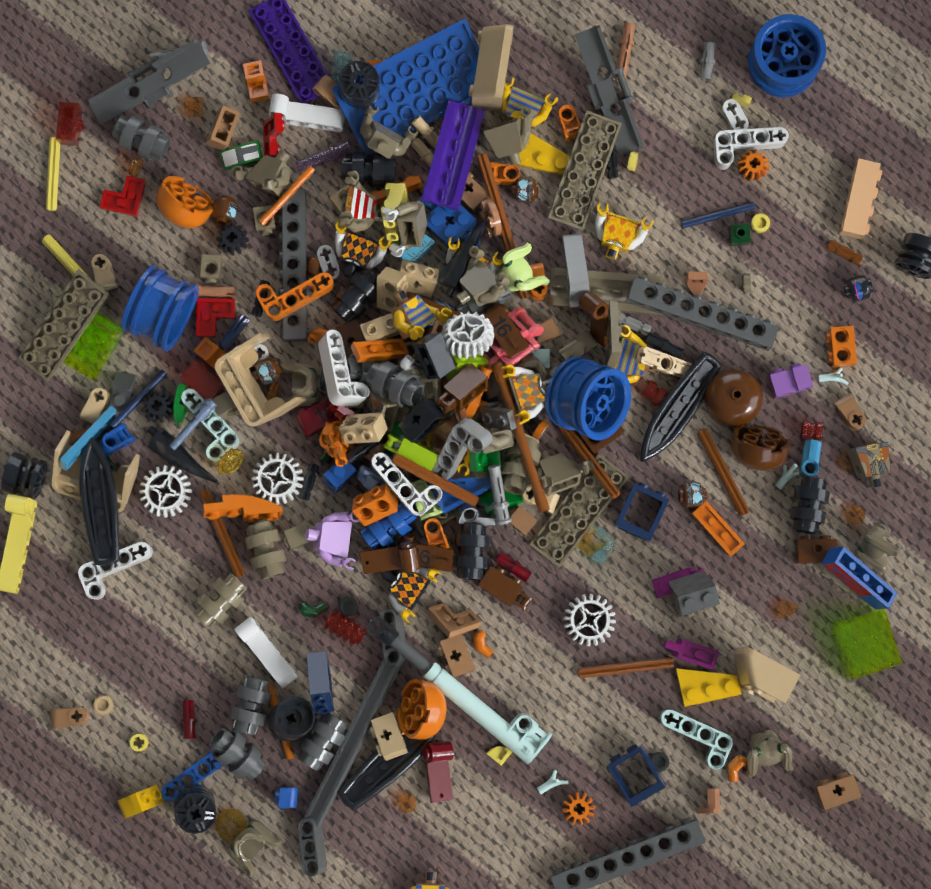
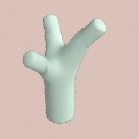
[818,367,848,385]
[775,464,799,490]
[537,770,569,794]

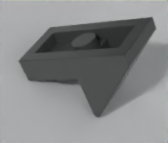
[109,372,136,411]

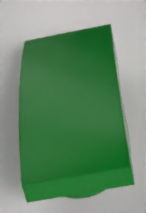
[479,490,524,515]

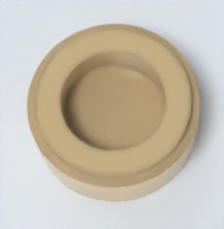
[93,695,114,715]

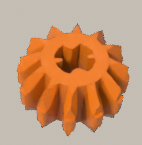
[737,149,770,182]
[562,792,596,826]

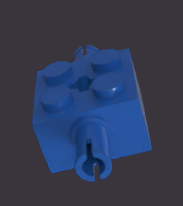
[418,196,481,249]

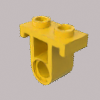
[118,785,164,819]

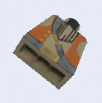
[362,388,399,432]
[847,442,890,488]

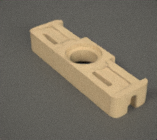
[636,347,692,378]

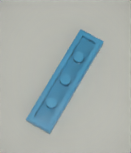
[59,406,116,471]

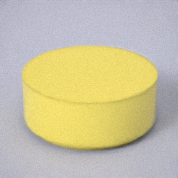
[627,152,638,171]
[751,213,770,233]

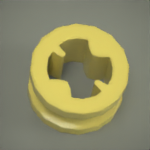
[130,734,149,752]

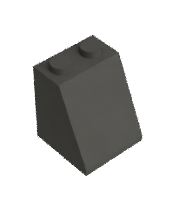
[668,571,720,618]

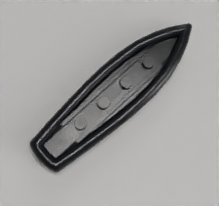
[640,352,721,462]
[79,437,119,566]
[338,734,436,811]

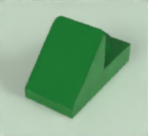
[469,450,501,473]

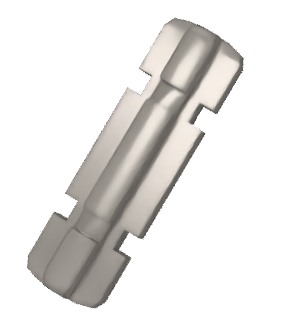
[618,313,652,336]

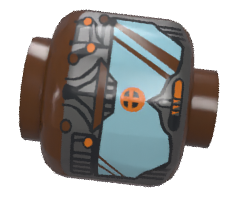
[512,177,539,203]
[211,195,238,225]
[253,357,282,385]
[678,482,707,508]

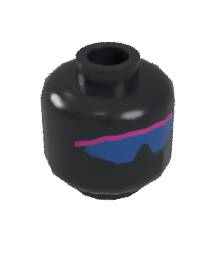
[844,275,873,302]

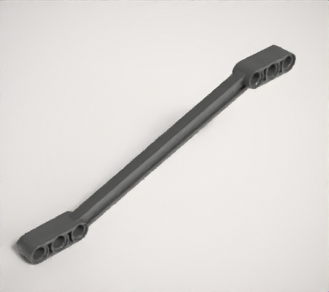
[298,609,407,877]

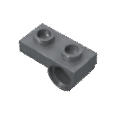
[480,401,517,431]
[454,503,496,526]

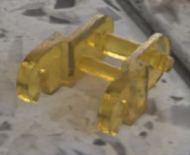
[578,529,607,557]

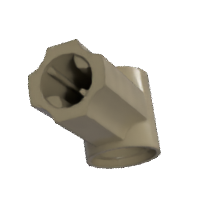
[558,329,598,361]

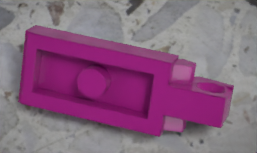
[651,567,705,599]
[663,639,719,670]

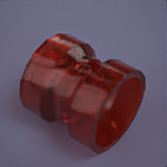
[641,380,667,406]
[801,420,823,441]

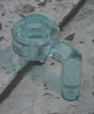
[589,527,616,565]

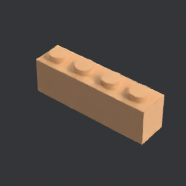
[839,158,882,239]

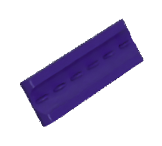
[249,0,328,104]
[421,99,485,211]

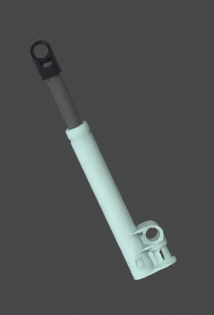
[367,616,552,764]

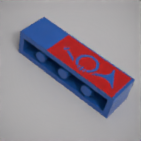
[821,547,897,609]

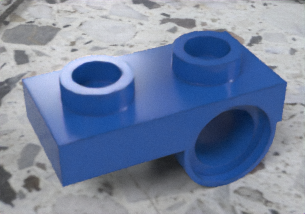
[274,786,298,809]

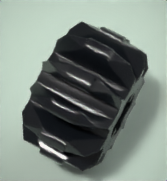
[216,223,249,256]
[142,390,174,423]

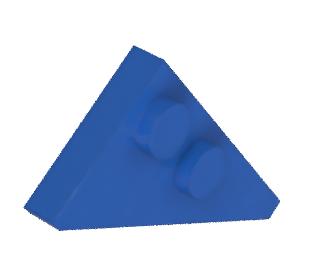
[426,477,503,514]

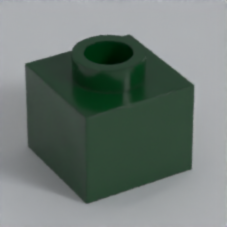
[729,224,751,246]

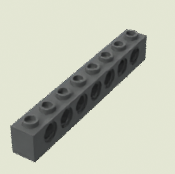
[279,189,307,342]
[625,276,779,351]
[550,817,706,889]

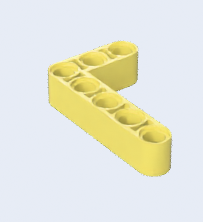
[0,494,37,594]

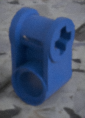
[99,423,136,456]

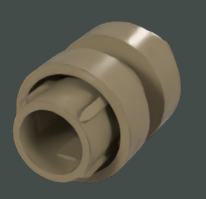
[501,436,541,495]
[244,521,286,580]
[194,573,247,629]

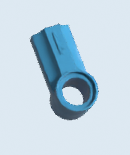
[799,439,822,478]

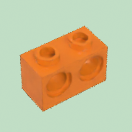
[825,326,857,368]
[352,483,399,526]

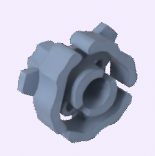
[356,451,397,491]

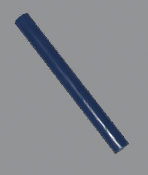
[681,202,755,229]
[109,370,167,429]

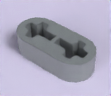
[317,245,340,280]

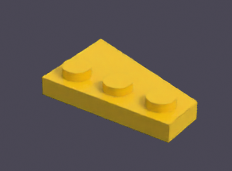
[515,133,570,176]
[676,669,741,707]

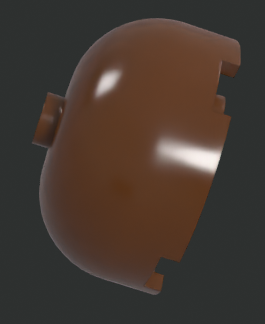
[705,369,763,427]
[731,424,791,471]

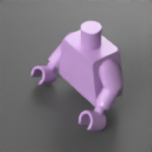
[305,512,360,571]

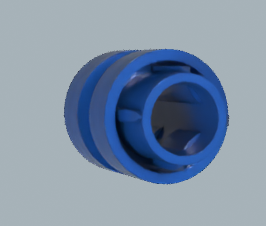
[360,502,418,549]

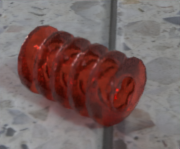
[323,610,367,648]

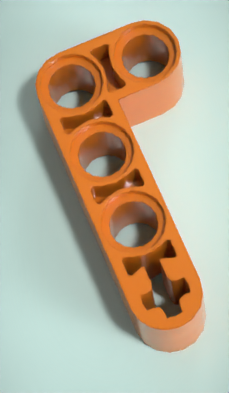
[256,272,334,321]

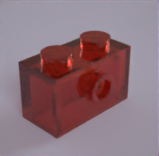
[56,102,84,146]
[179,360,224,400]

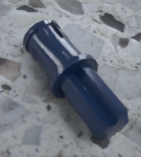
[219,314,250,350]

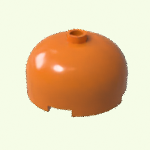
[156,176,214,228]
[397,679,447,740]

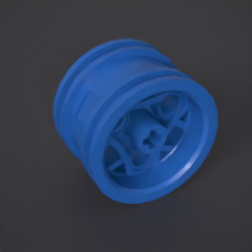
[748,14,826,98]
[121,265,199,352]
[545,356,631,440]

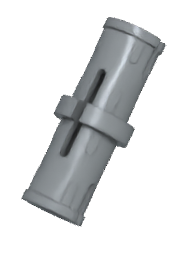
[700,42,716,82]

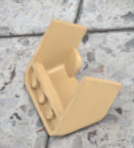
[469,24,514,112]
[215,333,306,426]
[52,431,140,512]
[734,646,800,703]

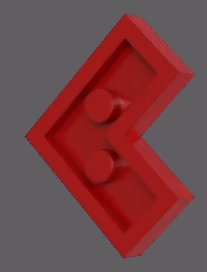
[263,113,285,158]
[99,176,146,217]
[196,298,236,337]

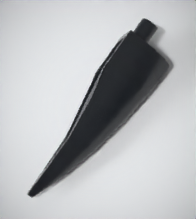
[437,220,487,298]
[147,426,218,483]

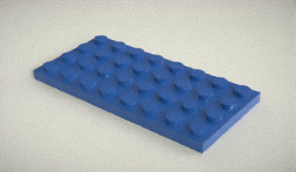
[331,18,480,156]

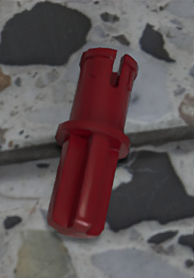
[495,552,532,582]
[181,700,197,739]

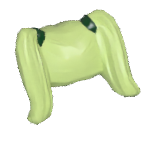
[500,242,550,291]

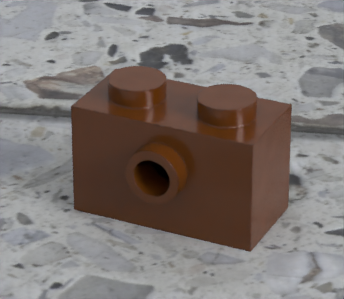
[336,319,365,358]
[795,535,837,564]

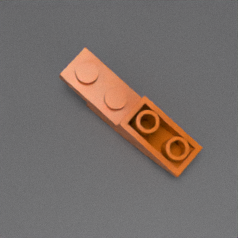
[203,494,283,523]

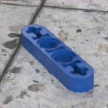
[161,751,223,801]

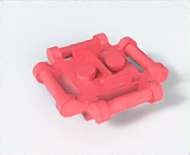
[483,307,544,372]

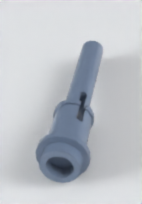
[169,398,217,450]

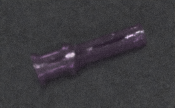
[295,139,353,173]

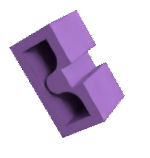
[767,363,813,399]

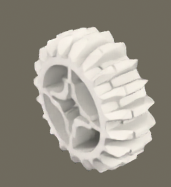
[441,311,494,359]
[251,453,304,505]
[139,465,192,518]
[563,594,616,646]

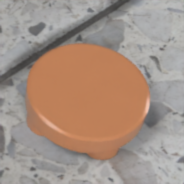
[478,198,502,238]

